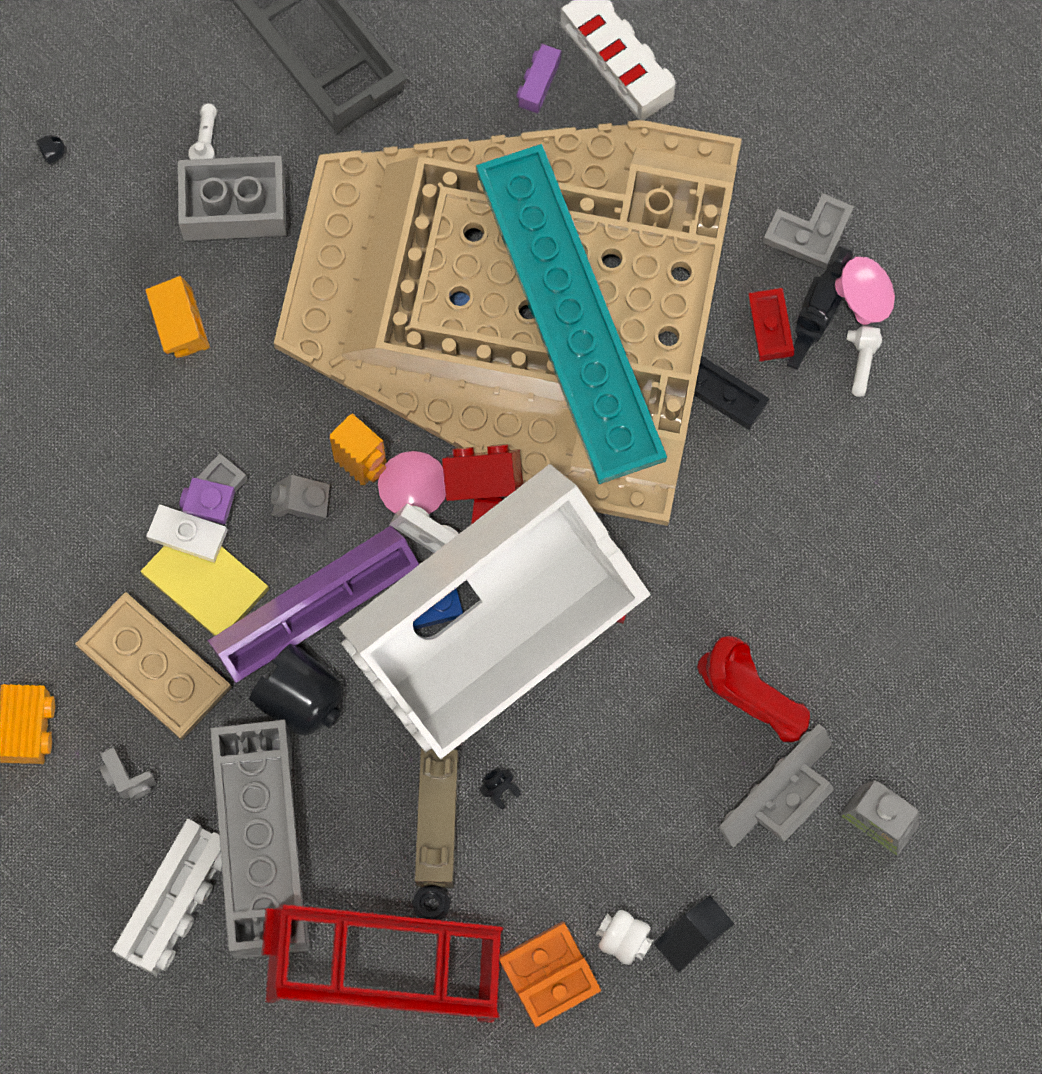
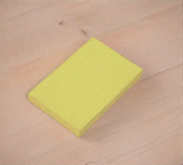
[141,546,270,636]

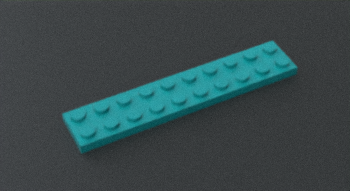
[476,144,667,485]

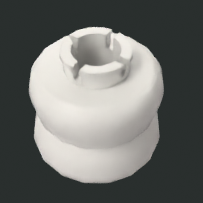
[596,910,653,965]

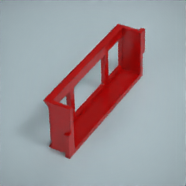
[262,904,503,1023]

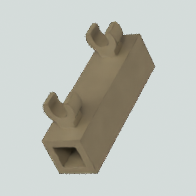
[415,748,459,888]

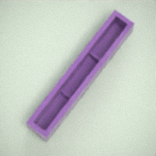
[208,526,419,683]

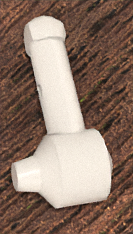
[189,104,217,160]
[846,325,882,397]

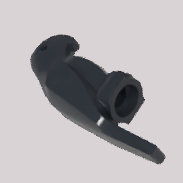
[786,246,853,370]

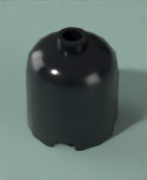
[249,643,342,735]

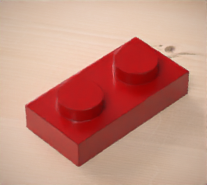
[748,288,794,361]

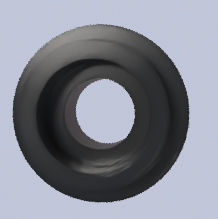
[413,885,450,921]

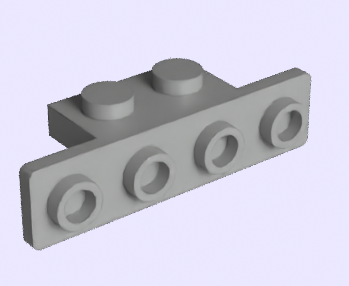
[719,724,834,847]

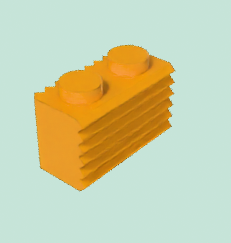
[330,413,387,485]
[0,684,55,764]

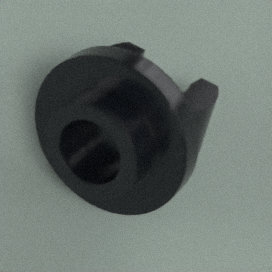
[480,768,521,810]

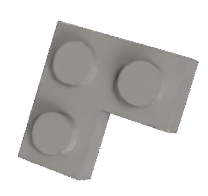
[763,193,854,269]

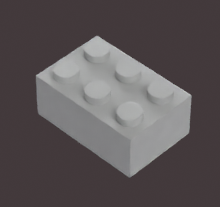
[178,155,287,241]

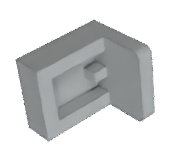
[271,475,330,521]
[99,747,157,800]

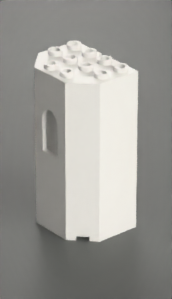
[338,464,651,759]

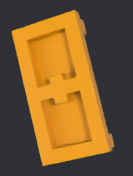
[145,276,210,358]

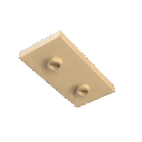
[76,592,232,741]

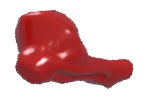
[697,636,810,743]

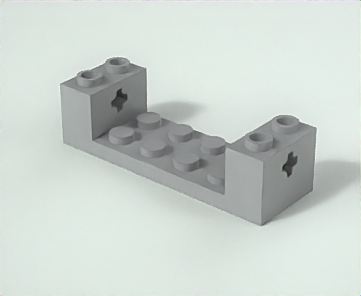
[211,720,310,959]

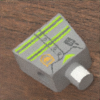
[840,780,919,856]

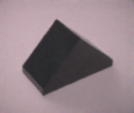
[654,896,735,973]

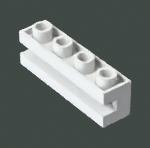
[112,819,222,977]

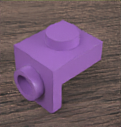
[180,477,235,524]

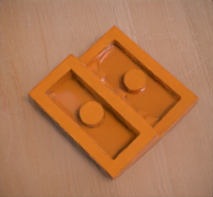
[499,921,601,1027]

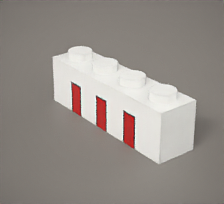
[561,0,676,120]

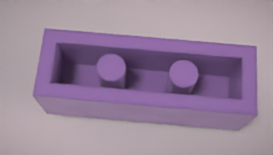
[516,44,561,113]

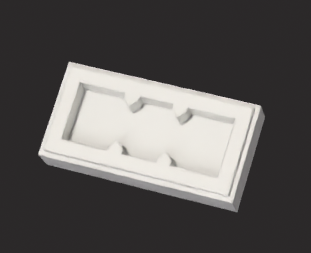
[146,504,228,563]

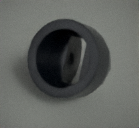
[36,135,65,165]

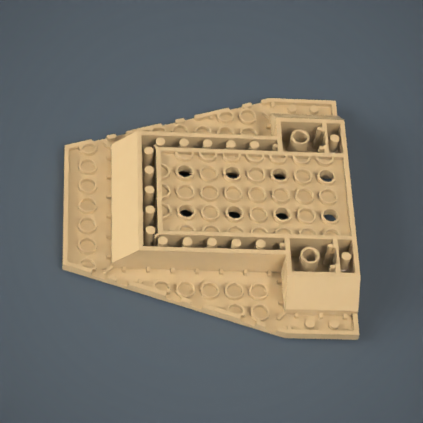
[274,120,741,526]

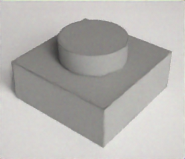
[197,453,247,492]

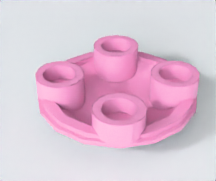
[835,257,895,325]
[378,451,446,514]

